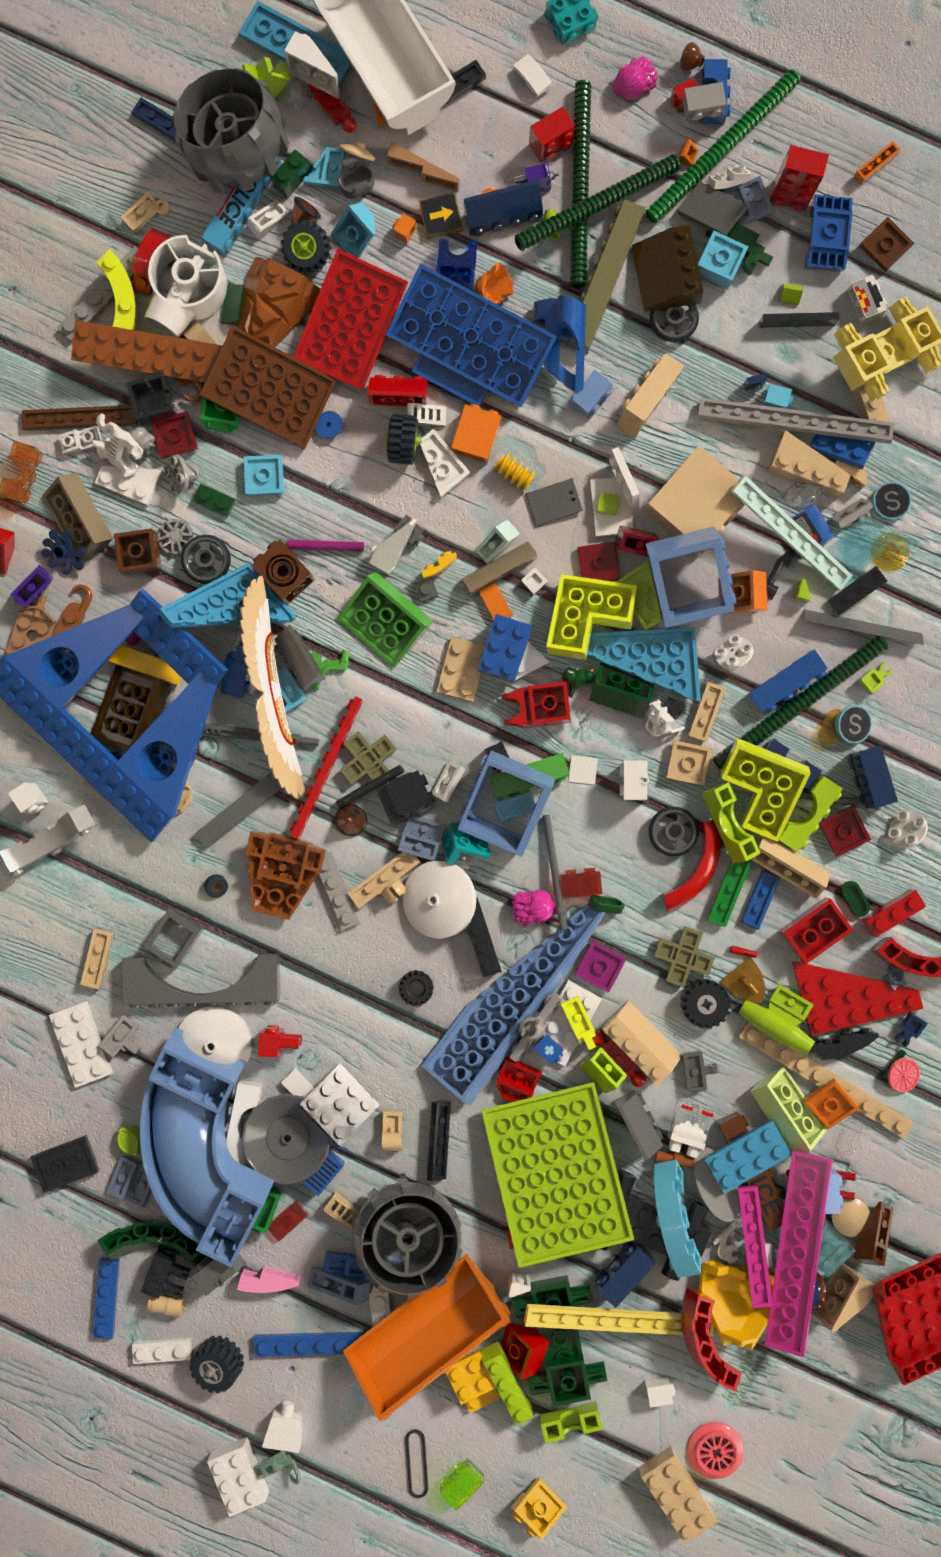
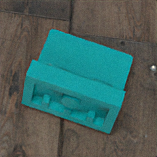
[442,822,491,865]

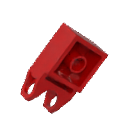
[501,681,571,728]

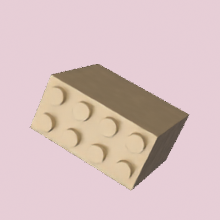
[644,446,745,556]

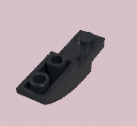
[800,1028,879,1060]

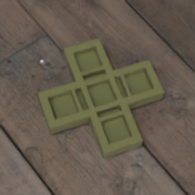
[340,731,397,785]
[653,926,715,987]

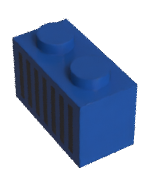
[302,1149,345,1196]

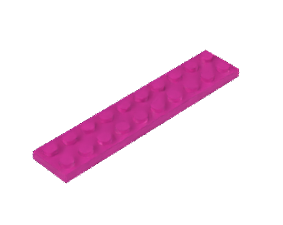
[765,1150,833,1357]

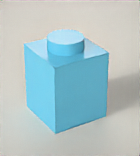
[762,383,793,409]

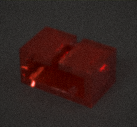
[561,867,603,898]

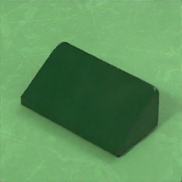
[221,285,245,326]

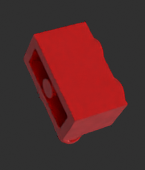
[258,1025,302,1058]

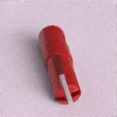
[730,945,757,958]

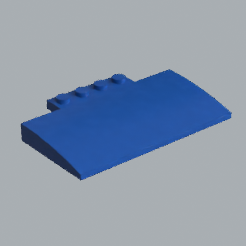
[386,263,557,408]

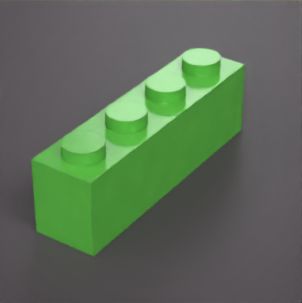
[489,753,570,801]

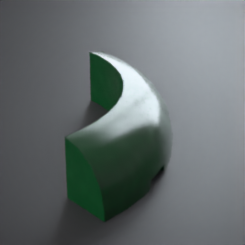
[97,1222,206,1268]

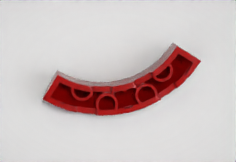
[662,819,722,912]

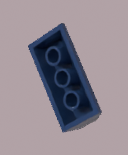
[464,179,543,237]

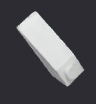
[369,518,417,574]

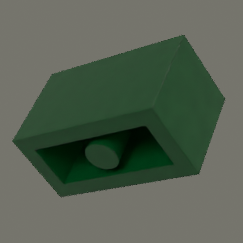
[270,149,312,199]

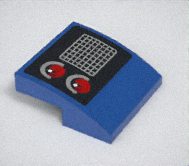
[792,504,835,557]

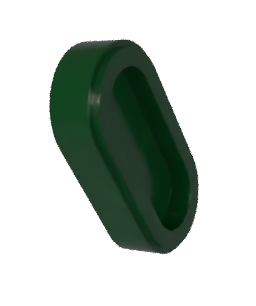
[840,881,870,917]
[588,895,625,914]

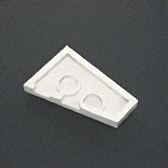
[609,447,640,516]

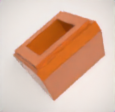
[678,139,699,167]

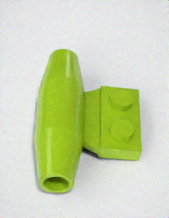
[739,984,815,1055]

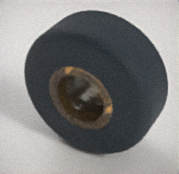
[204,874,228,898]

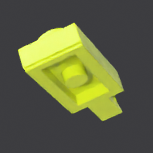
[561,995,596,1050]

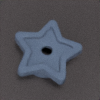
[882,966,907,990]

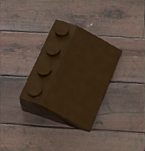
[632,225,703,312]
[91,665,172,751]

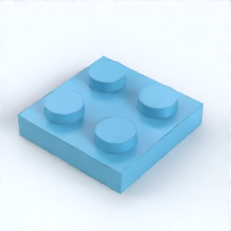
[244,454,284,496]

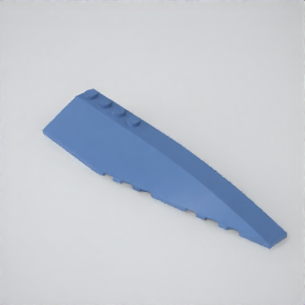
[421,904,604,1105]

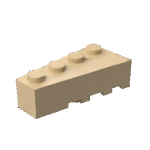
[617,353,684,439]
[768,430,851,498]

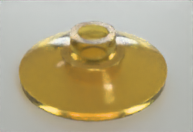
[871,533,910,571]

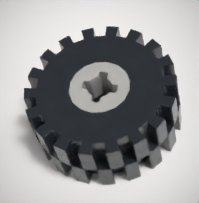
[680,978,731,1029]

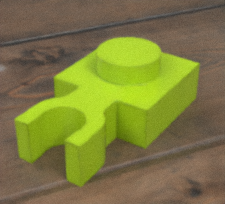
[858,662,893,695]

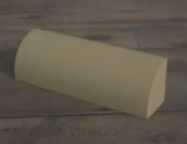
[461,541,537,596]

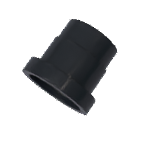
[663,697,686,720]

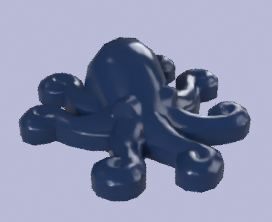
[41,529,86,575]

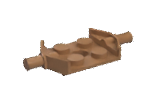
[4,594,56,654]

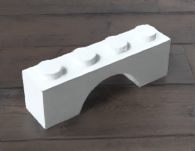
[225,1080,264,1164]

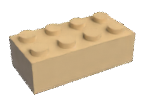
[639,1446,717,1544]

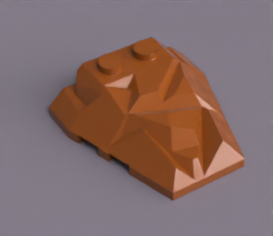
[239,257,321,347]
[246,831,326,920]

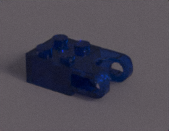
[436,239,477,292]

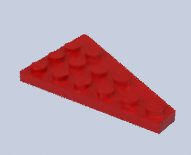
[792,961,924,1036]

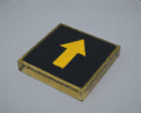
[418,192,464,239]

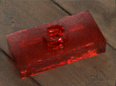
[269,1200,309,1241]

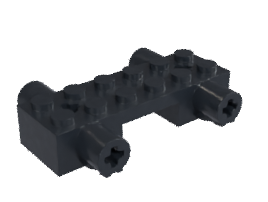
[599,1169,712,1281]

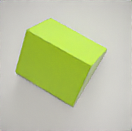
[780,283,803,305]

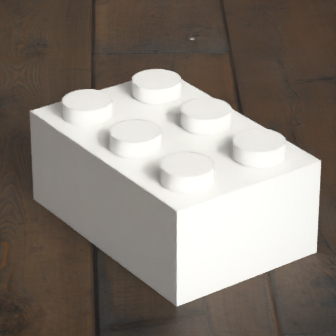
[207,1437,269,1517]

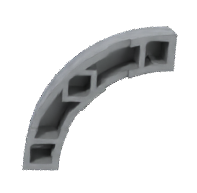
[0,804,96,877]

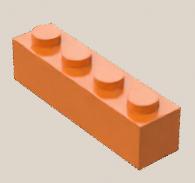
[854,141,901,185]

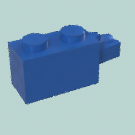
[220,642,251,698]

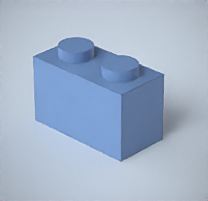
[570,370,613,418]

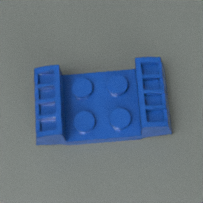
[805,194,853,272]

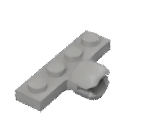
[510,994,564,1062]

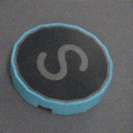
[872,482,911,521]
[835,705,872,743]

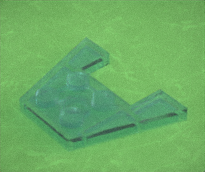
[836,515,920,581]

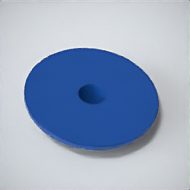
[315,411,343,438]

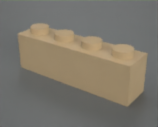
[852,386,890,422]
[751,836,831,898]

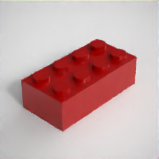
[769,145,829,211]

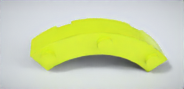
[96,249,137,330]

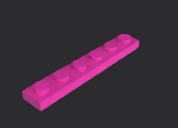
[737,1185,773,1308]

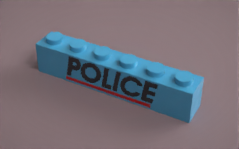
[202,156,281,256]

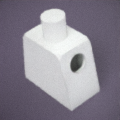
[262,1401,302,1453]

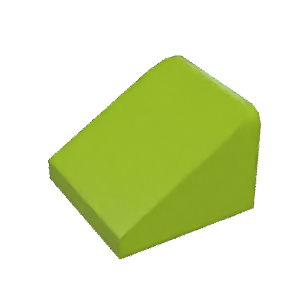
[793,579,811,603]

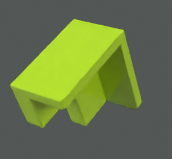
[242,57,291,98]

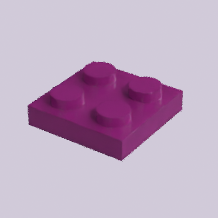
[575,940,627,993]

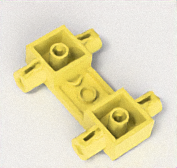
[832,297,941,402]

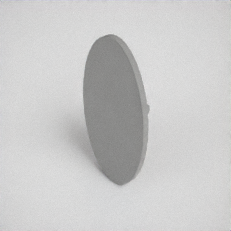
[694,1148,740,1222]

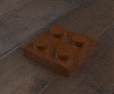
[859,217,915,272]

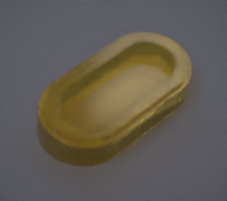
[818,709,841,746]

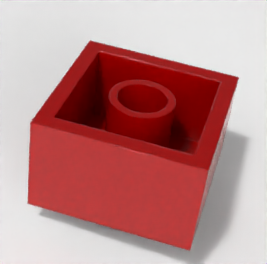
[529,107,575,163]

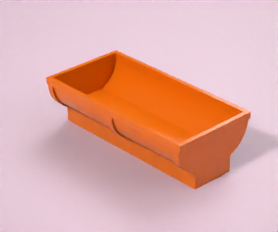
[343,1254,511,1421]

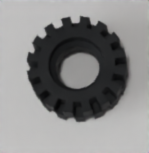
[399,970,434,1006]

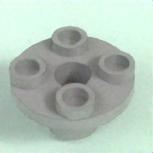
[164,454,199,494]

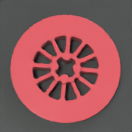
[687,1422,744,1479]

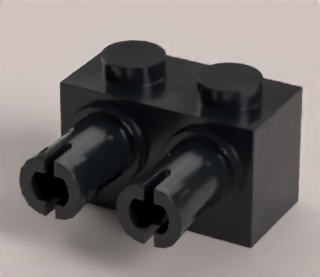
[140,1249,191,1299]

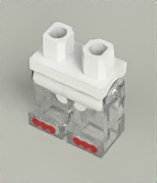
[668,1099,716,1158]

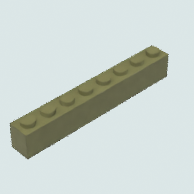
[567,199,646,354]

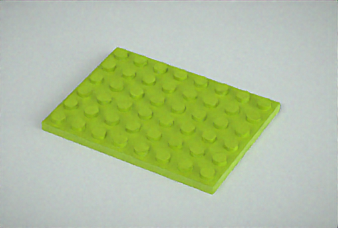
[481,1082,634,1268]

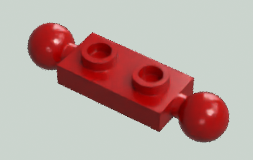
[308,84,357,133]
[592,1030,646,1087]

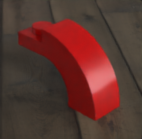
[132,228,171,295]

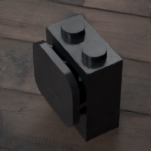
[376,770,436,826]

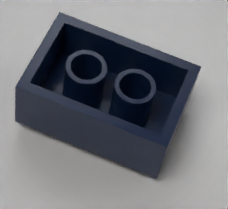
[848,746,898,809]
[595,1241,655,1308]

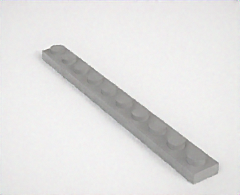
[698,398,895,444]

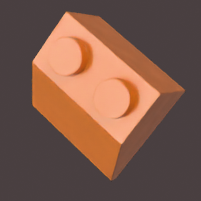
[721,570,768,614]

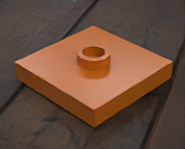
[803,1078,859,1129]

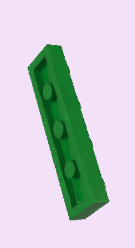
[707,859,752,928]

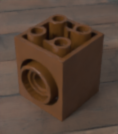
[251,539,315,605]

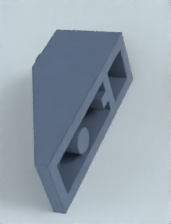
[308,1267,371,1305]

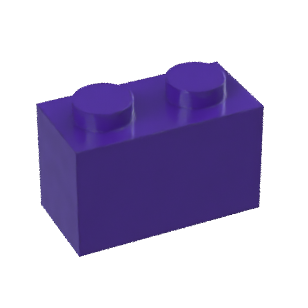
[10,565,53,608]

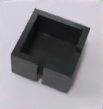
[126,373,177,426]

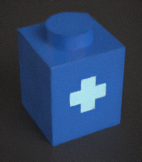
[533,1032,564,1065]

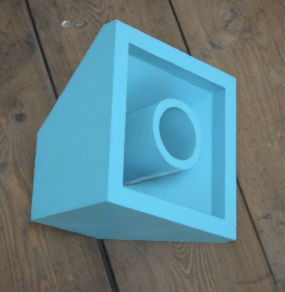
[331,202,376,258]

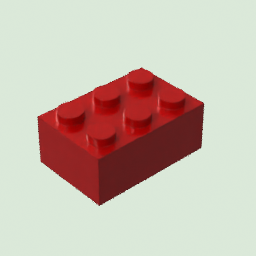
[779,897,853,964]

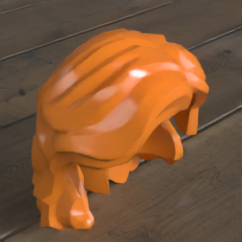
[474,262,514,304]

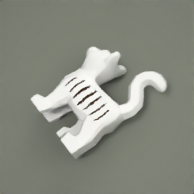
[92,414,143,477]

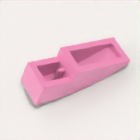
[237,1266,302,1293]

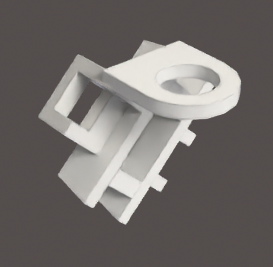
[645,700,685,736]

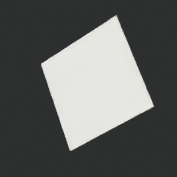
[568,755,598,785]

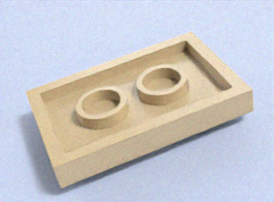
[437,637,485,702]

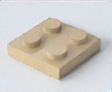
[666,740,712,786]

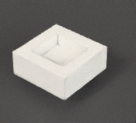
[521,568,548,595]

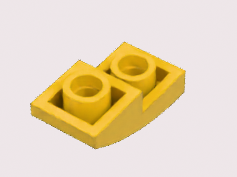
[421,551,457,580]

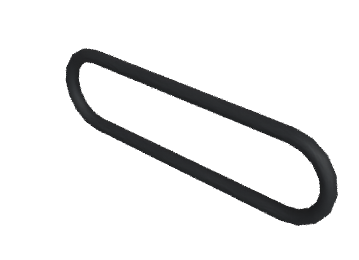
[406,1429,428,1498]

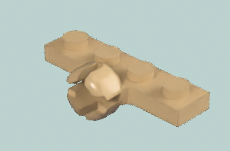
[348,852,421,909]

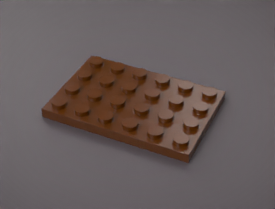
[200,325,337,450]

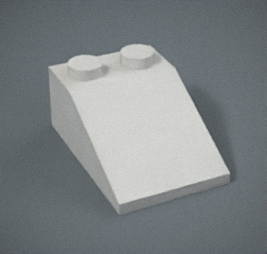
[284,31,340,99]

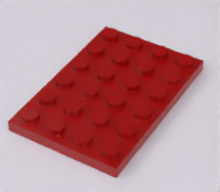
[293,248,409,391]

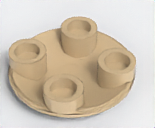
[832,1198,870,1237]

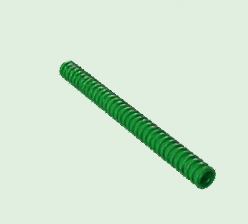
[645,69,801,224]

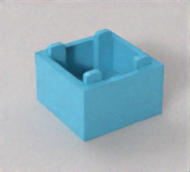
[698,231,748,289]

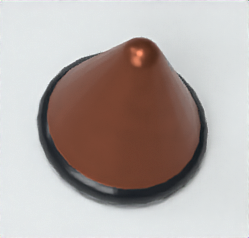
[291,197,321,226]
[335,804,367,836]

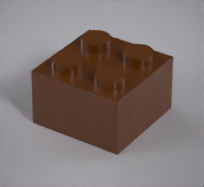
[114,528,162,576]

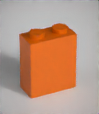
[451,404,501,464]

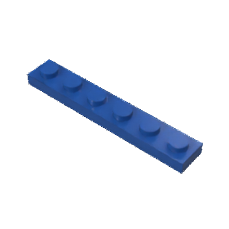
[254,1331,367,1357]

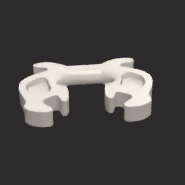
[712,1214,743,1264]

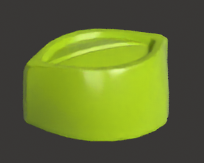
[116,1125,141,1156]

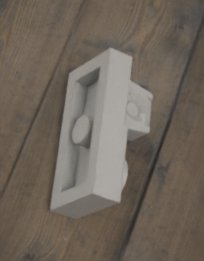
[830,498,873,529]

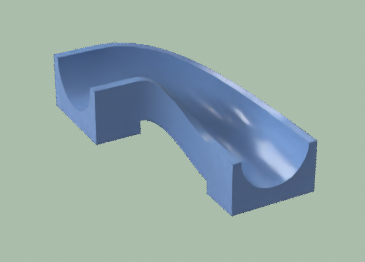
[140,1028,274,1268]

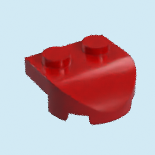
[496,1056,542,1102]

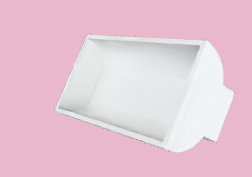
[313,0,456,135]

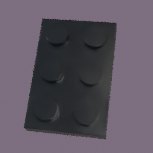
[30,1134,100,1193]

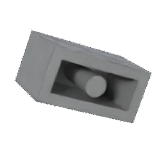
[682,82,727,121]

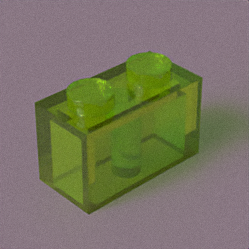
[440,1458,484,1511]

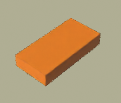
[478,582,513,620]

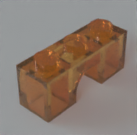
[0,441,42,506]

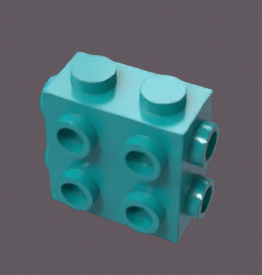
[544,0,598,45]

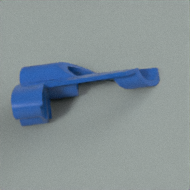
[533,296,586,394]

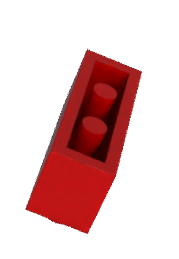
[861,889,926,937]

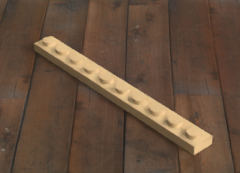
[738,1021,914,1139]

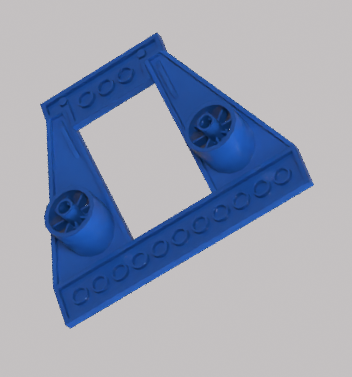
[0,589,228,843]

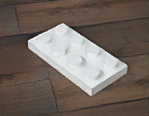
[531,980,602,1066]
[49,1001,113,1088]

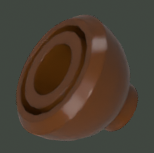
[680,42,705,71]

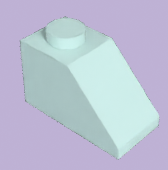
[475,520,520,564]

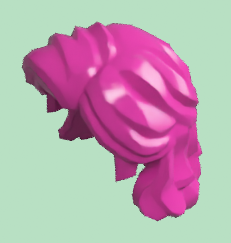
[613,56,658,100]
[511,890,556,928]

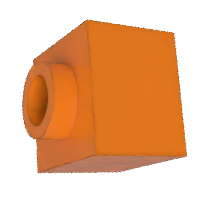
[392,213,417,244]

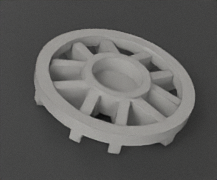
[157,519,193,555]

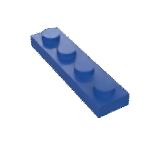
[93,1258,120,1339]

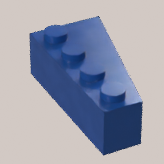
[749,649,828,713]

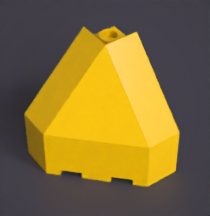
[698,1260,775,1351]

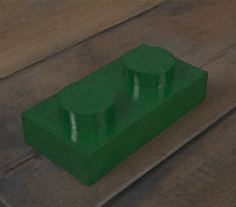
[192,483,236,517]

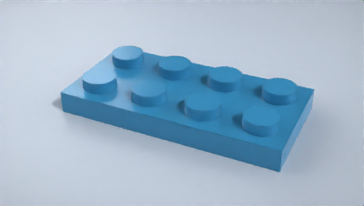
[704,1120,792,1194]

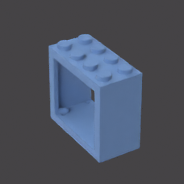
[646,526,737,628]
[456,750,555,857]

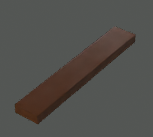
[22,405,137,431]

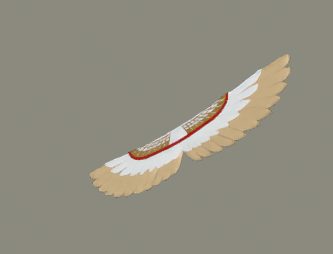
[240,576,306,799]

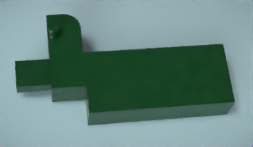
[705,222,773,276]

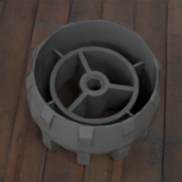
[172,68,289,193]
[352,1178,463,1299]

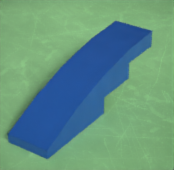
[323,1251,401,1281]

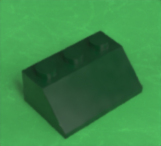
[589,662,654,718]

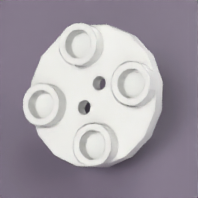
[714,635,754,672]
[888,810,928,848]

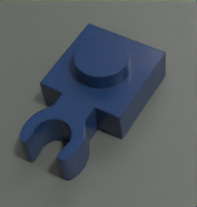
[895,1011,928,1047]

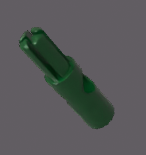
[881,1049,907,1081]

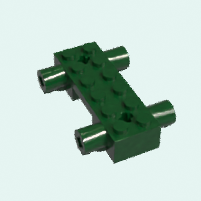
[513,1275,608,1407]

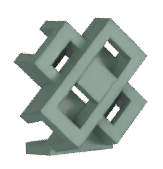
[254,1451,301,1485]

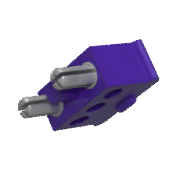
[513,162,559,192]

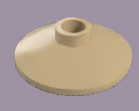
[339,140,376,161]

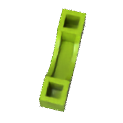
[779,774,842,852]
[702,782,760,863]
[481,1341,534,1426]

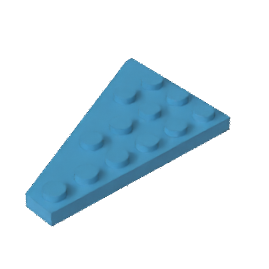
[158,563,296,628]
[587,628,701,702]

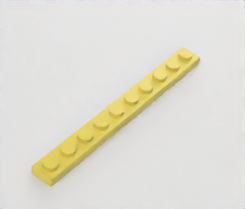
[524,1304,715,1337]

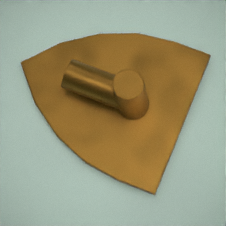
[720,957,765,1003]

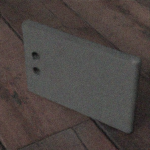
[526,478,583,527]

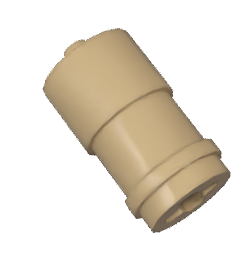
[147,1295,187,1317]

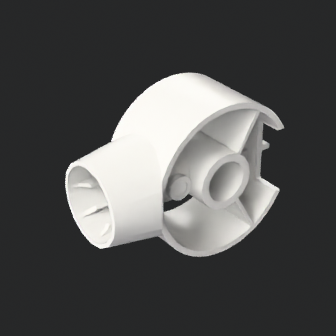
[144,235,228,338]

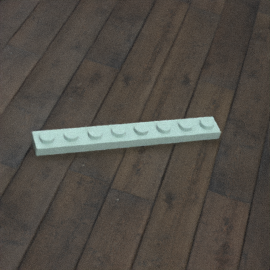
[731,476,853,590]

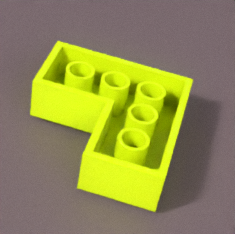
[546,574,638,660]
[721,738,811,842]

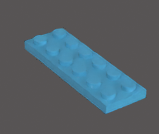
[239,1,352,88]

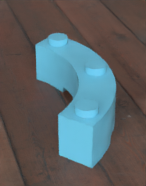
[652,1160,701,1278]

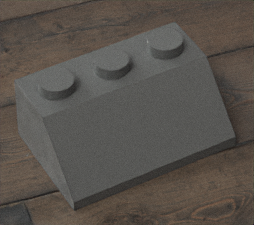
[274,625,326,690]
[614,1090,664,1161]

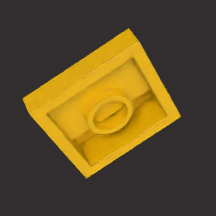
[510,1478,567,1539]

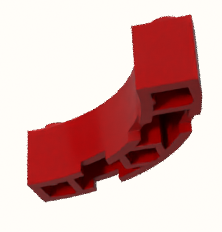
[871,937,941,977]
[681,1288,742,1392]

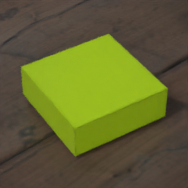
[597,492,619,515]

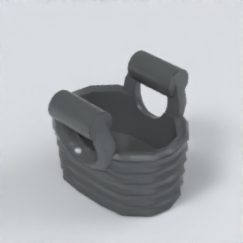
[338,155,375,199]

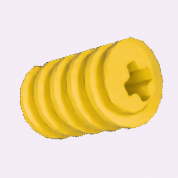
[493,452,536,493]

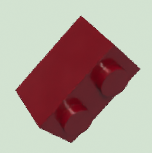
[614,526,660,557]

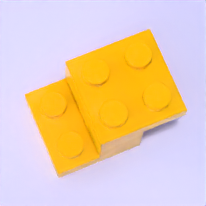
[446,1349,501,1413]

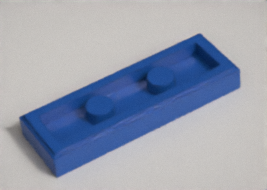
[740,869,781,930]

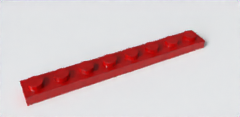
[290,696,363,839]

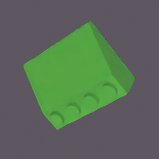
[337,572,433,668]

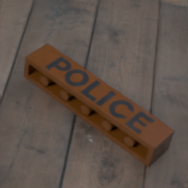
[716,1111,785,1231]

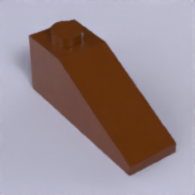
[853,1201,894,1266]

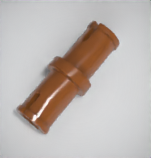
[654,1150,695,1169]

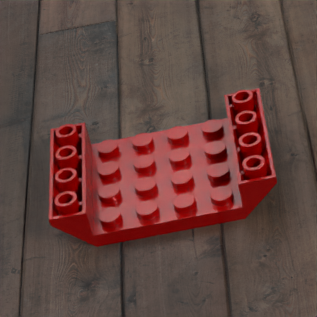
[872,1253,941,1386]

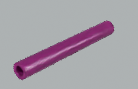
[287,539,364,552]

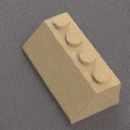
[601,1000,683,1086]

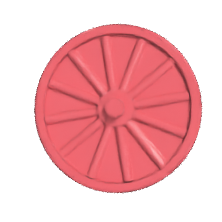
[888,1058,920,1093]

